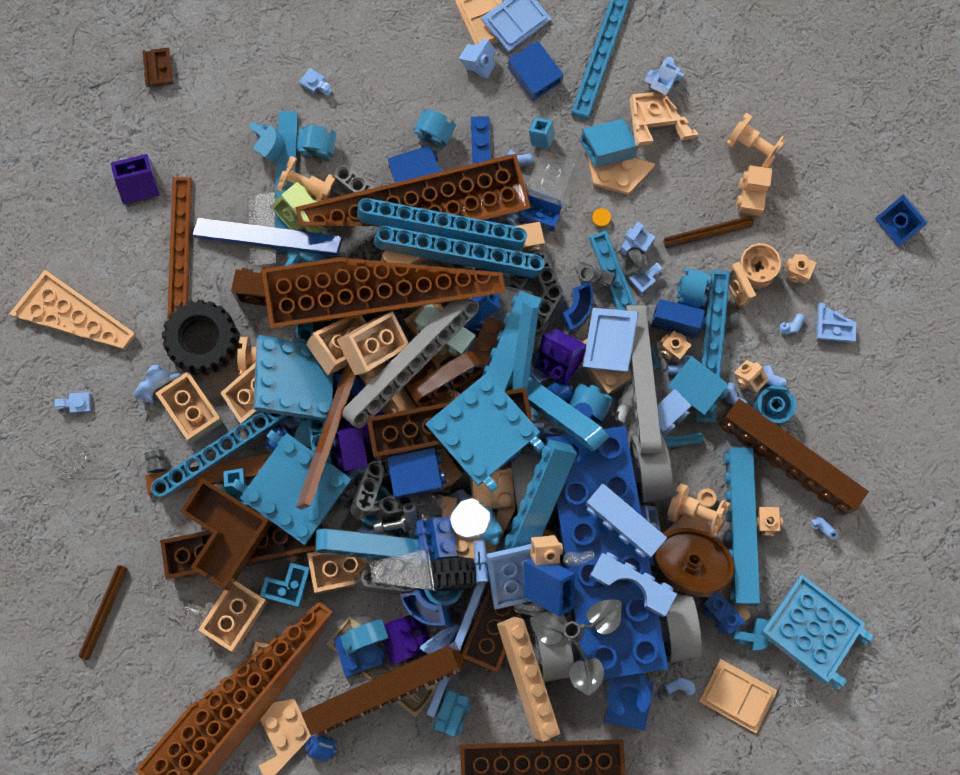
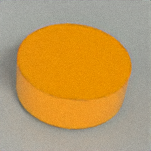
[592,208,611,228]

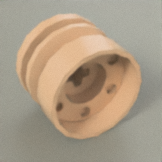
[739,243,781,290]

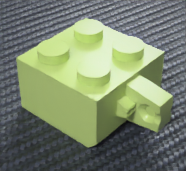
[270,182,324,233]

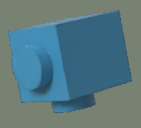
[529,117,555,149]

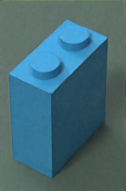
[580,119,639,168]
[667,356,729,416]

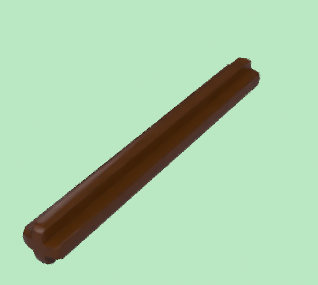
[663,216,753,248]
[78,565,128,660]

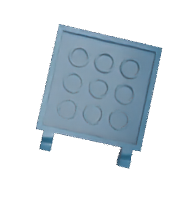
[254,335,346,421]
[425,372,545,493]
[231,430,352,545]
[760,574,874,691]

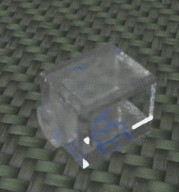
[322,500,351,531]

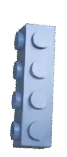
[585,484,667,559]

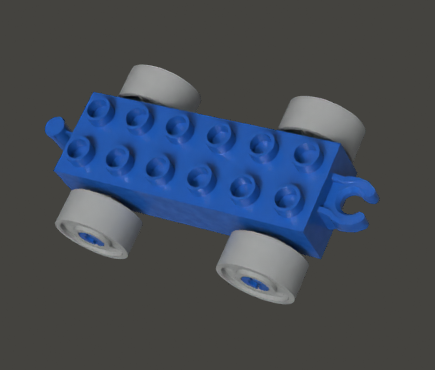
[509,402,702,716]

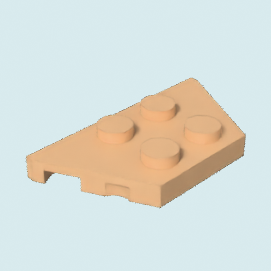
[587,155,655,195]

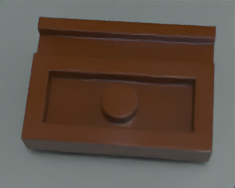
[142,47,173,87]

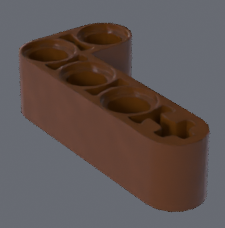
[409,351,484,408]

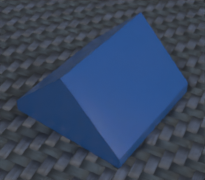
[875,194,928,247]

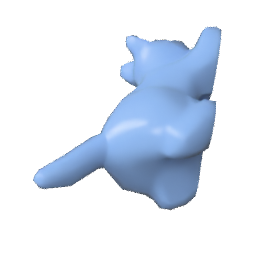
[133,365,185,403]

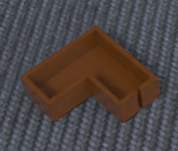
[180,478,273,591]

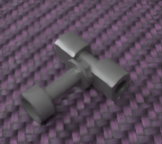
[576,261,617,287]
[374,502,418,539]

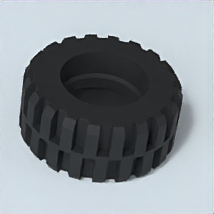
[162,299,239,376]

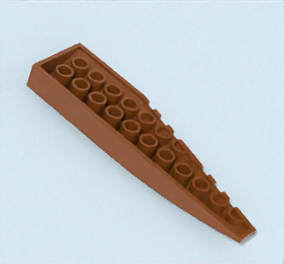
[295,154,530,226]
[261,257,505,329]
[135,602,334,775]

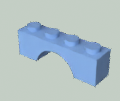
[589,552,677,617]

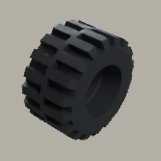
[424,557,477,591]

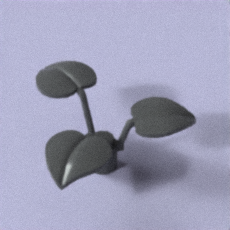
[530,599,622,696]

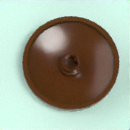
[654,528,734,597]

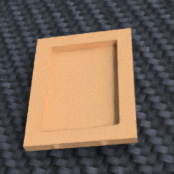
[455,0,502,45]
[698,659,777,733]

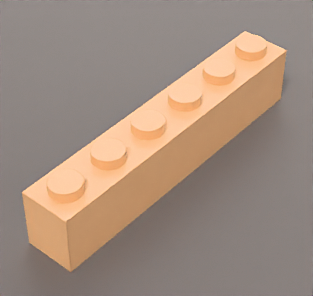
[497,617,560,742]

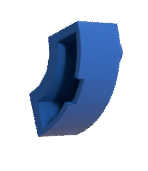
[562,282,593,335]
[400,590,452,627]

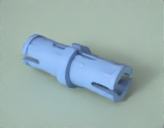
[473,541,489,583]

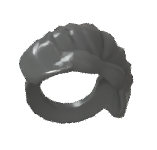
[622,249,648,277]

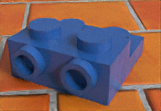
[333,636,386,677]

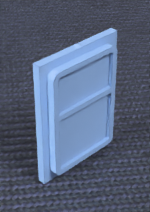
[481,0,552,52]
[582,308,639,372]

